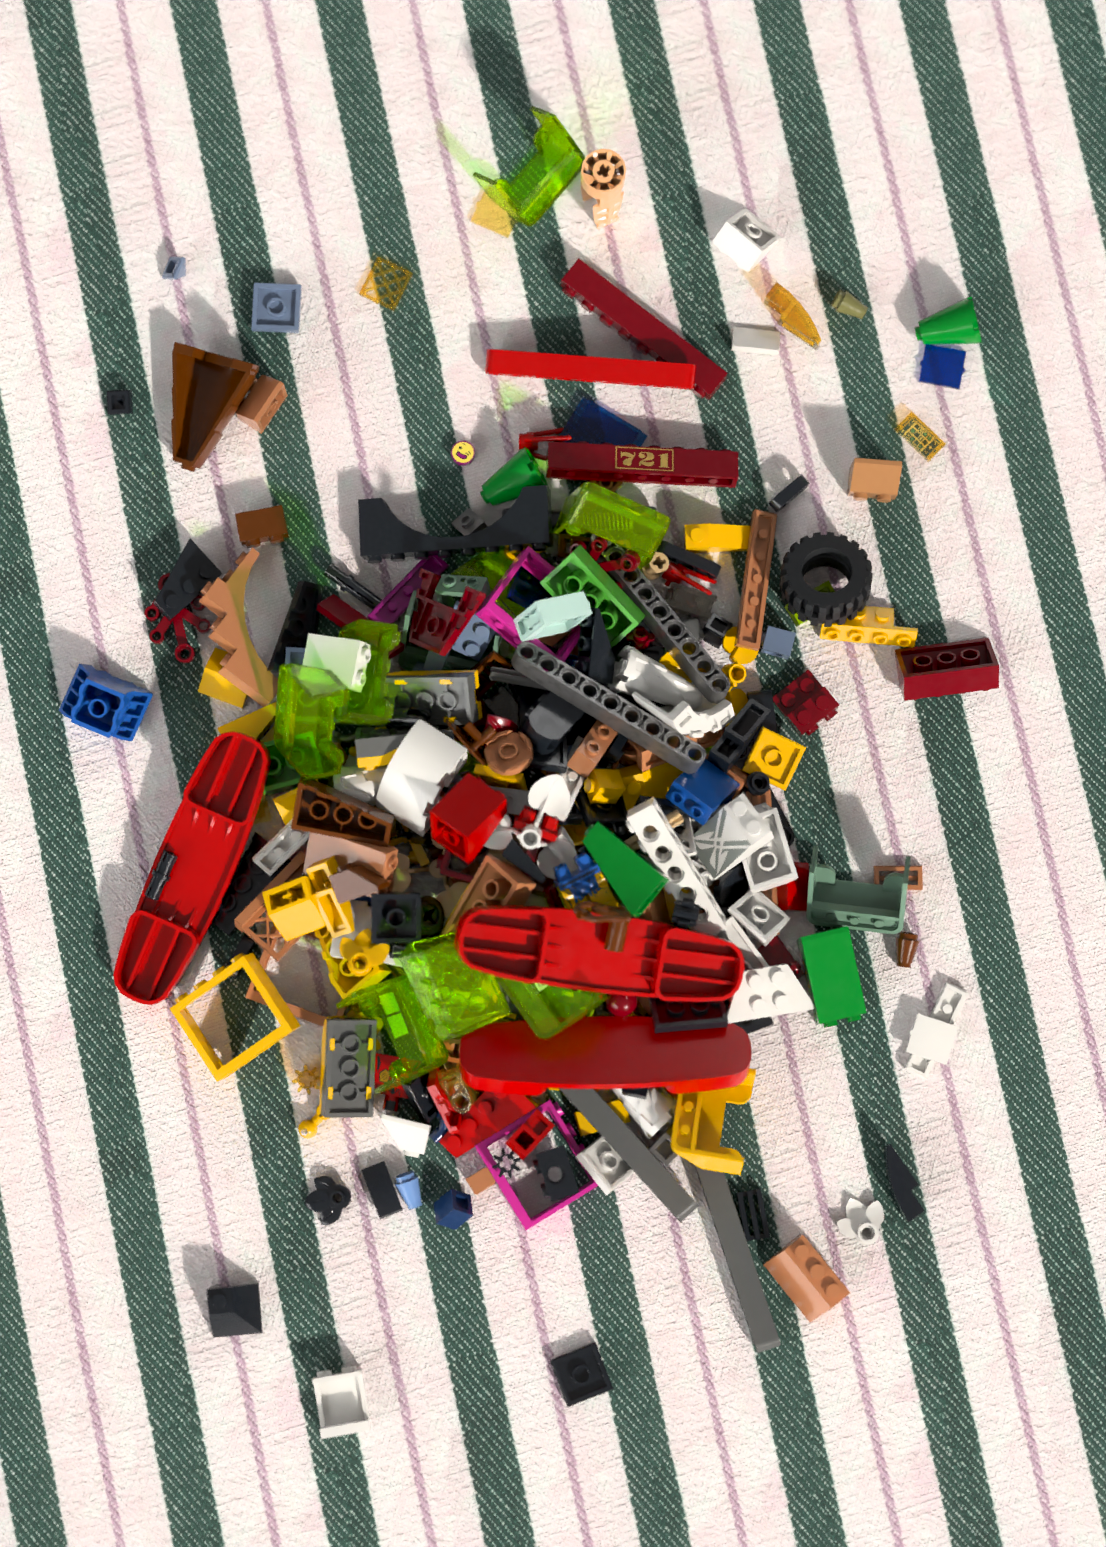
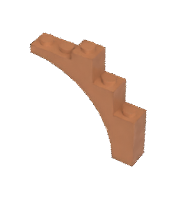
[199,547,283,707]

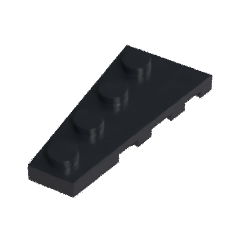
[213,832,291,937]

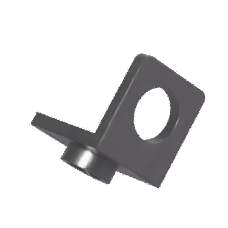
[452,508,488,553]

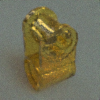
[438,1063,478,1113]

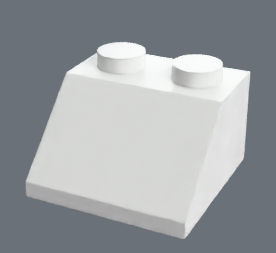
[712,207,781,272]

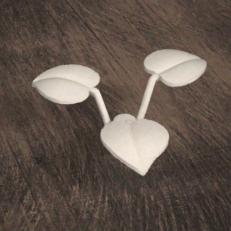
[484,774,578,879]

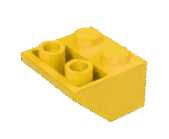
[262,876,326,941]

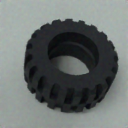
[779,532,873,627]

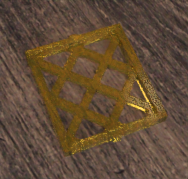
[359,257,413,311]

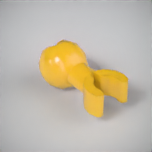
[298,1105,330,1139]

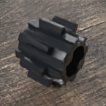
[672,897,700,930]

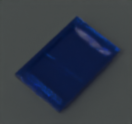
[559,397,648,447]

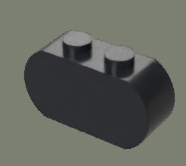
[522,691,585,753]

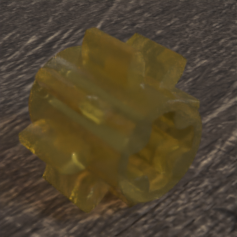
[292,1064,320,1095]

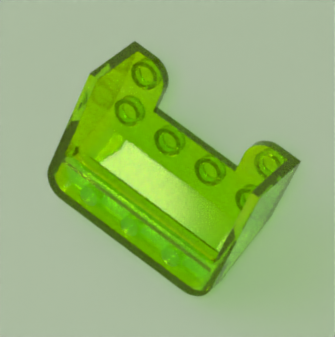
[331,619,400,725]
[274,663,350,781]
[493,975,609,1039]

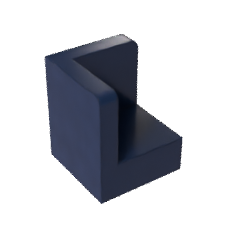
[434,1189,473,1230]

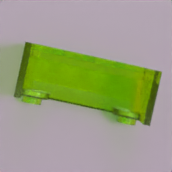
[472,106,585,226]
[553,482,671,569]
[336,975,449,1094]

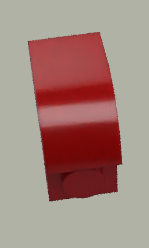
[505,1109,555,1160]

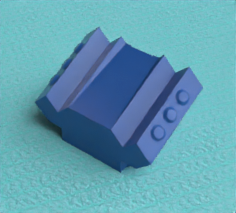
[59,663,153,741]

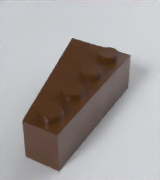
[291,774,394,847]

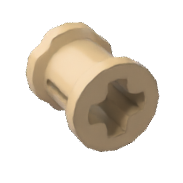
[641,552,669,580]

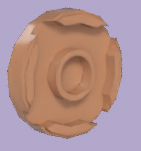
[484,730,534,775]

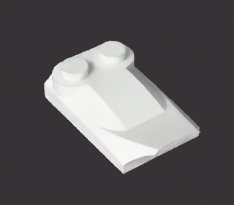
[742,803,799,892]

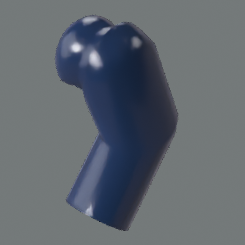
[429,1111,449,1144]

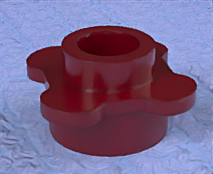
[626,626,655,650]

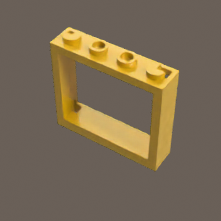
[170,953,300,1082]

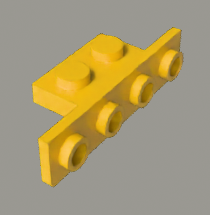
[820,606,918,647]

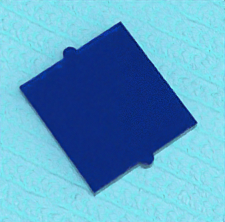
[919,345,966,390]

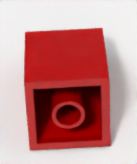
[430,773,507,864]

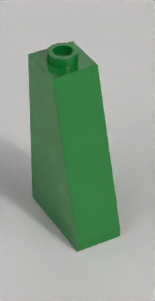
[582,822,670,918]

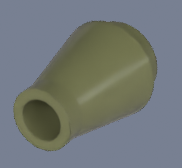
[831,290,868,319]

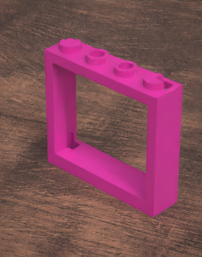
[476,546,581,672]
[475,1100,598,1230]

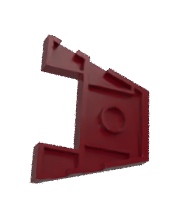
[409,568,487,656]

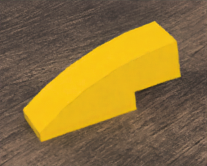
[306,856,355,939]

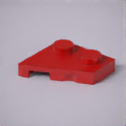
[427,1067,465,1135]

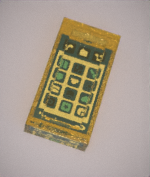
[895,412,946,462]

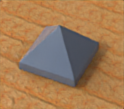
[162,256,186,280]

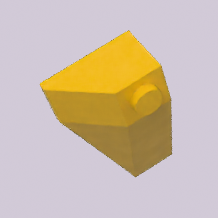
[315,926,392,1001]

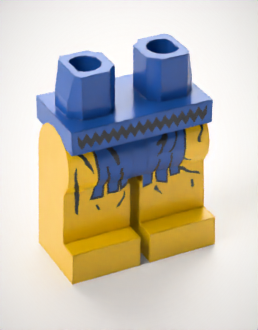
[553,852,618,911]

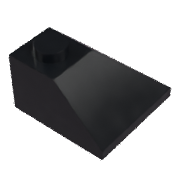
[207,1283,263,1338]

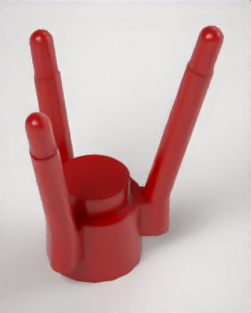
[519,427,572,461]
[662,562,717,609]

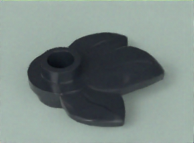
[304,1176,351,1225]

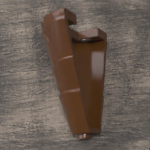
[171,342,260,472]

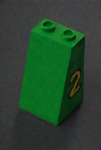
[796,926,867,1028]

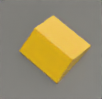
[198,648,248,709]

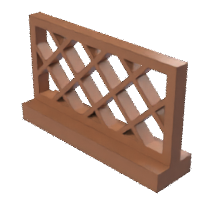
[234,851,306,962]

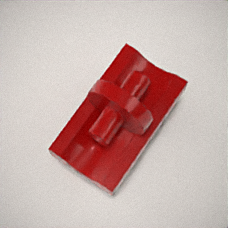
[513,805,558,842]

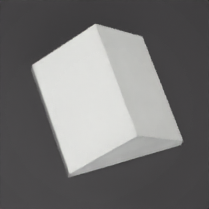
[728,890,791,947]

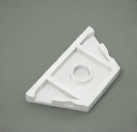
[727,964,815,1023]

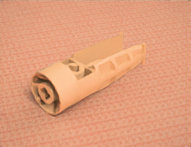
[581,149,626,229]

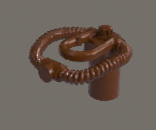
[573,901,631,952]

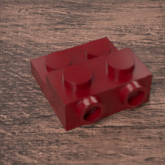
[773,669,839,737]

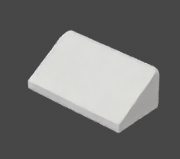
[731,327,780,355]

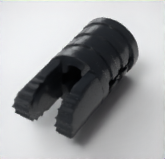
[384,706,432,729]

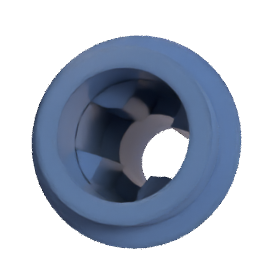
[395,1171,422,1209]

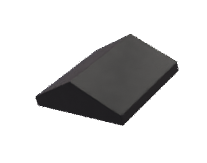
[371,891,421,943]

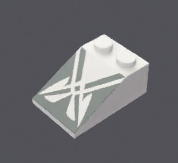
[693,793,774,880]

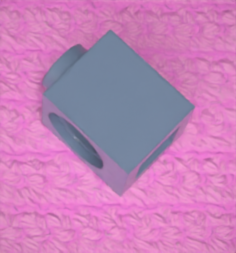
[760,626,796,660]

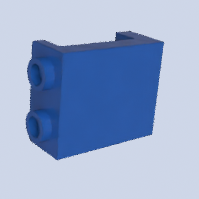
[665,759,740,825]

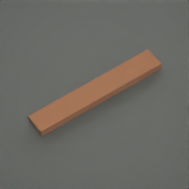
[734,509,778,651]

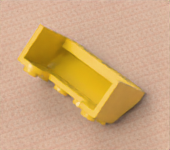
[671,1069,756,1175]

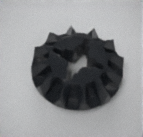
[421,896,445,935]

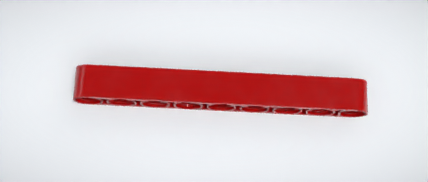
[485,349,696,390]

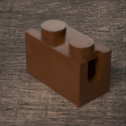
[235,505,289,548]

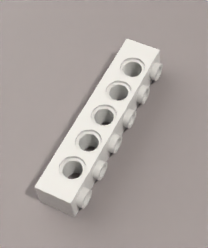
[626,797,727,935]

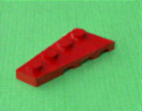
[439,1091,539,1158]

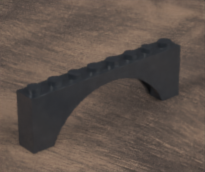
[358,485,553,563]

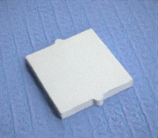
[905,1013,958,1065]

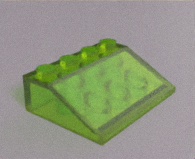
[399,932,511,1042]

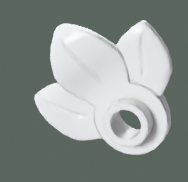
[837,1199,884,1245]

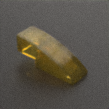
[764,282,821,350]

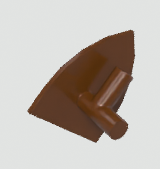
[445,718,497,766]

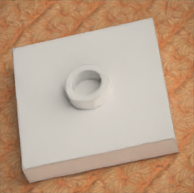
[576,1136,634,1195]

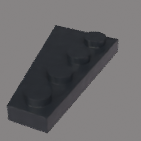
[267,581,323,675]

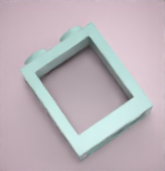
[513,591,592,642]

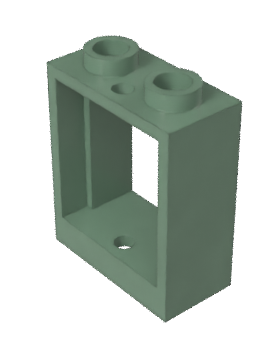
[435,574,491,609]

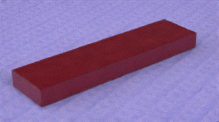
[317,594,405,661]

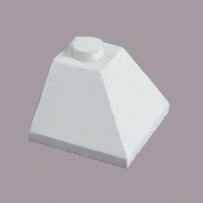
[381,1114,431,1158]

